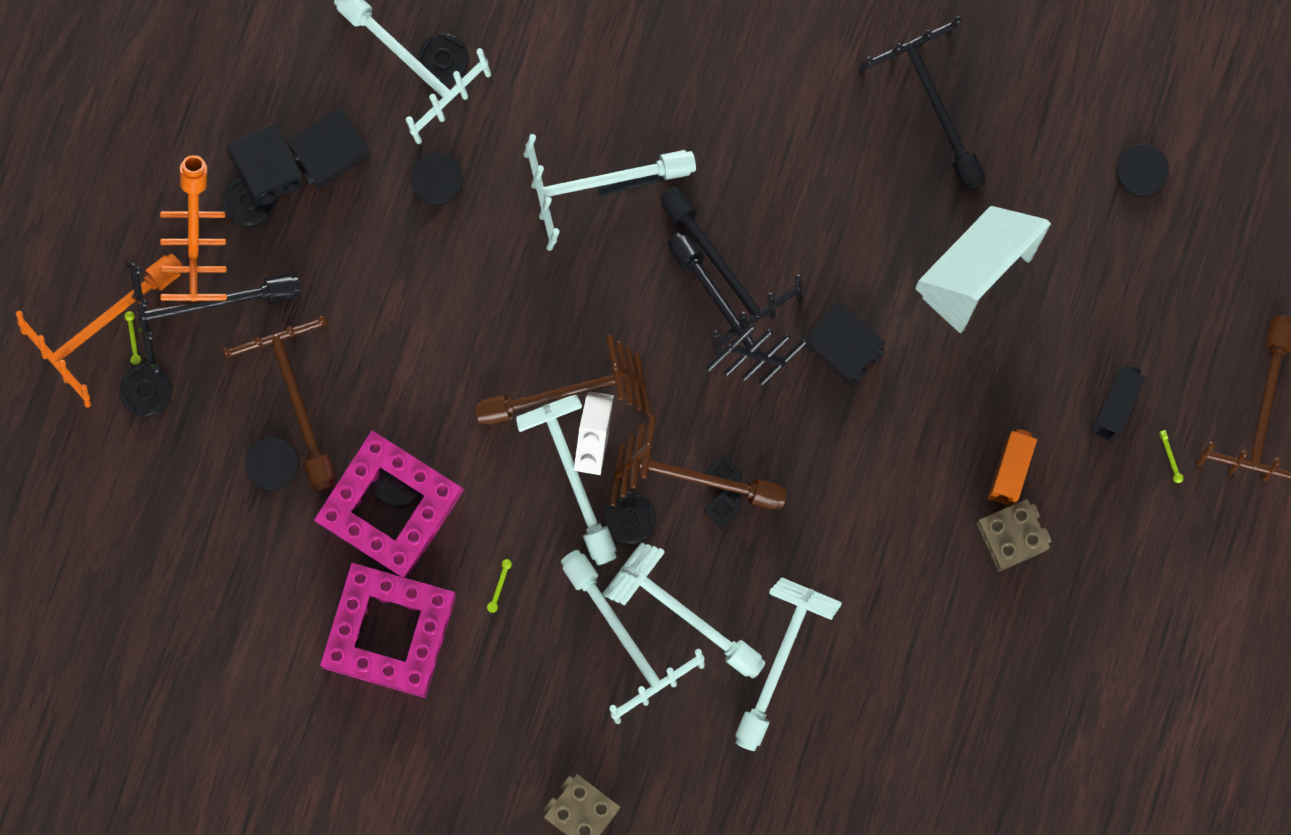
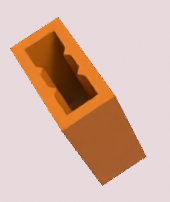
[988,429,1037,506]

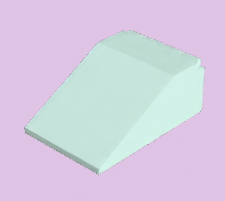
[915,206,1051,333]

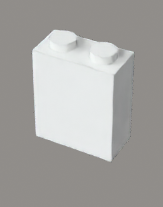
[574,392,614,475]

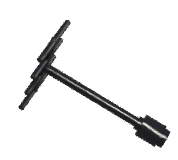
[859,16,986,191]
[660,187,803,355]
[668,232,808,386]
[125,261,301,372]

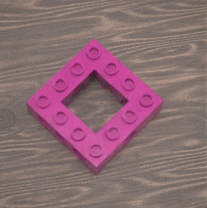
[314,430,465,579]
[320,563,456,698]

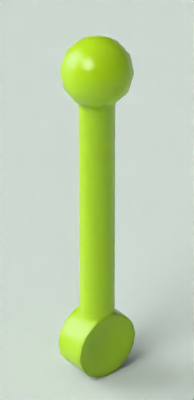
[124,311,142,365]
[1159,430,1183,483]
[487,559,512,613]

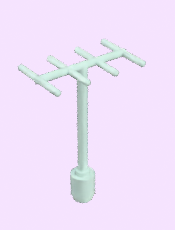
[334,0,491,144]
[524,134,696,251]
[516,395,617,565]
[602,542,765,679]
[561,550,705,724]
[735,577,842,751]

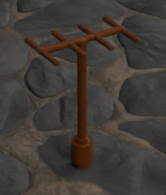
[1196,315,1291,482]
[222,316,337,492]
[475,335,651,425]
[609,415,787,510]

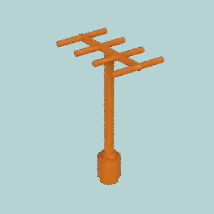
[160,155,227,302]
[16,253,183,408]

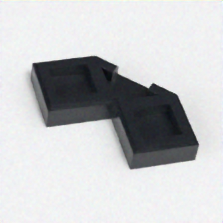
[703,454,742,529]

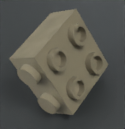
[976,499,1051,572]
[543,774,621,835]

